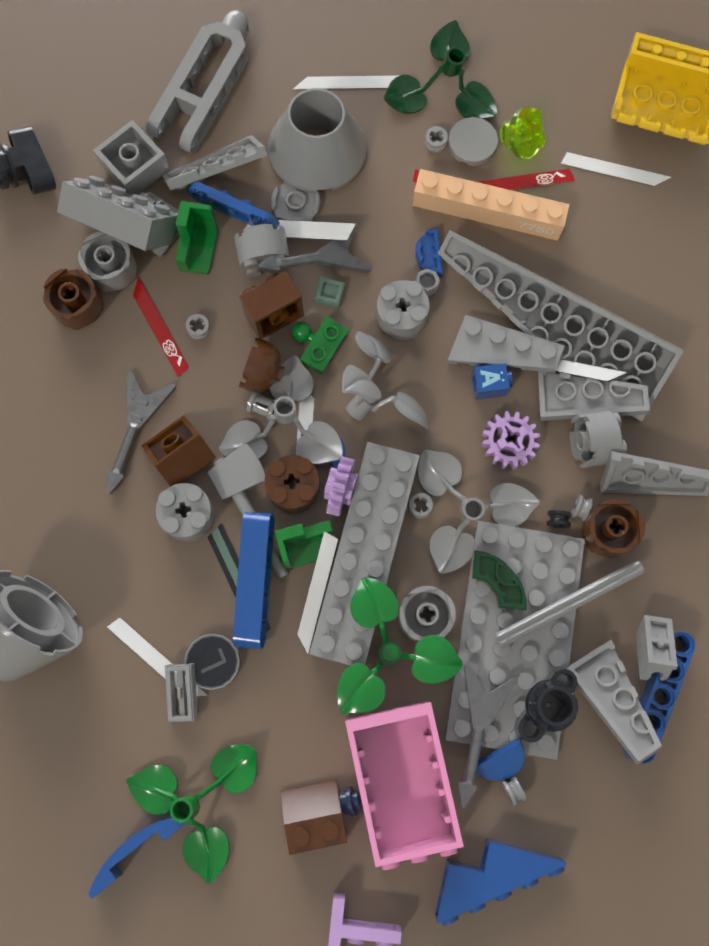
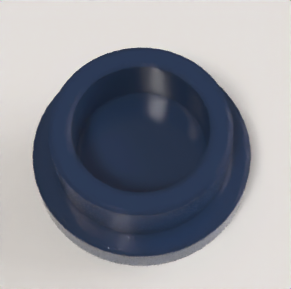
[340,786,362,817]

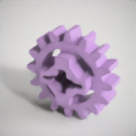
[481,411,540,470]
[324,456,358,516]

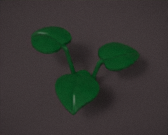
[384,20,497,119]

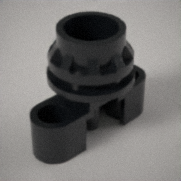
[0,126,56,195]
[514,669,578,742]

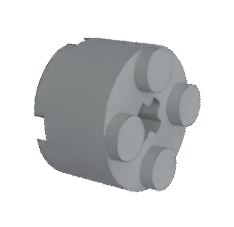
[234,224,290,277]
[78,231,137,292]
[376,280,429,340]
[569,411,627,468]
[156,483,215,542]
[398,586,456,643]

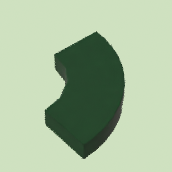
[472,550,527,611]

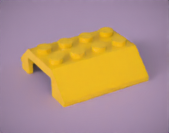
[611,32,709,145]

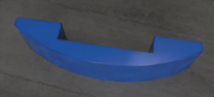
[89,817,187,899]

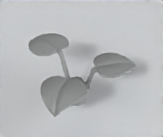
[342,331,429,430]
[219,355,343,465]
[418,449,540,574]

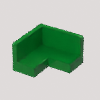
[175,201,219,275]
[275,520,338,570]

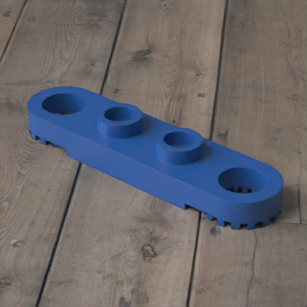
[188,181,280,229]

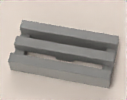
[165,663,198,722]

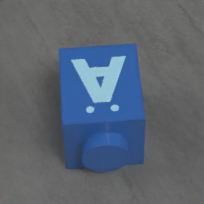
[471,363,513,400]

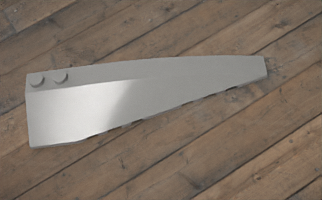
[438,230,684,422]

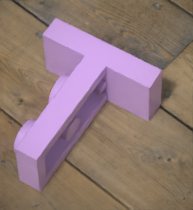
[328,892,402,946]

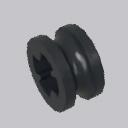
[546,510,572,528]

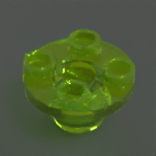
[500,106,546,159]

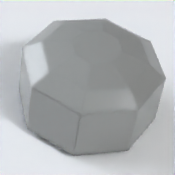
[415,269,440,296]

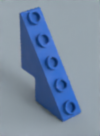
[435,838,567,926]

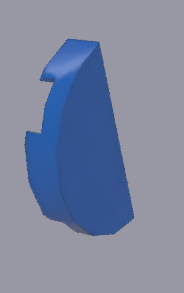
[415,227,443,277]
[476,738,524,781]

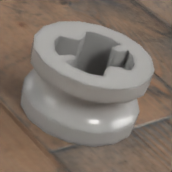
[425,126,448,153]
[186,314,210,339]
[408,493,433,519]
[571,494,593,521]
[502,776,527,806]

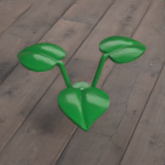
[337,577,463,714]
[126,744,257,884]

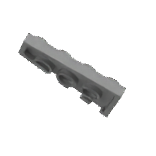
[162,135,267,191]
[447,315,565,373]
[538,371,650,421]
[600,451,709,496]
[566,640,662,765]

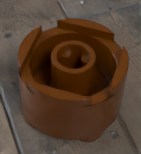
[43,268,104,330]
[265,455,320,514]
[582,499,645,558]

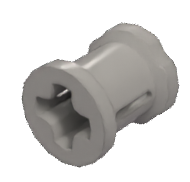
[246,391,277,421]

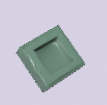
[314,276,345,309]

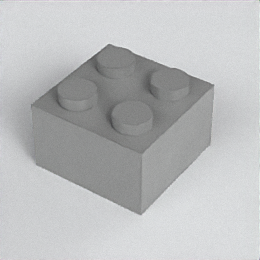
[93,120,170,195]

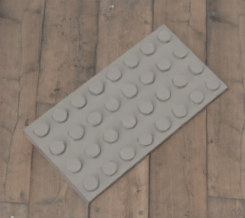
[444,521,585,760]

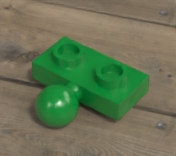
[292,316,349,375]

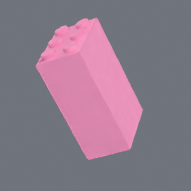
[345,701,464,870]

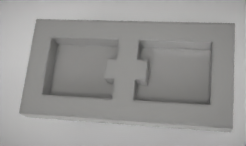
[636,615,678,681]

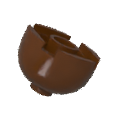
[239,337,285,392]

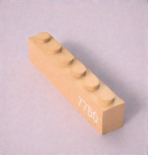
[412,169,570,241]

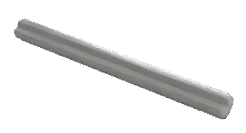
[494,560,644,647]

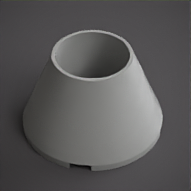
[268,88,367,193]
[0,570,83,681]

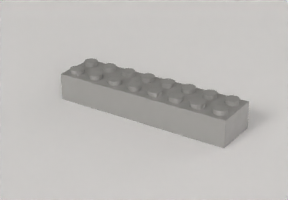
[309,442,420,666]

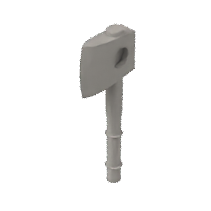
[208,443,289,579]

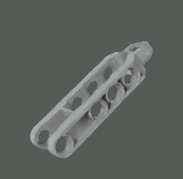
[146,10,249,154]

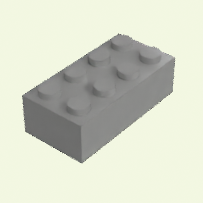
[57,176,178,251]

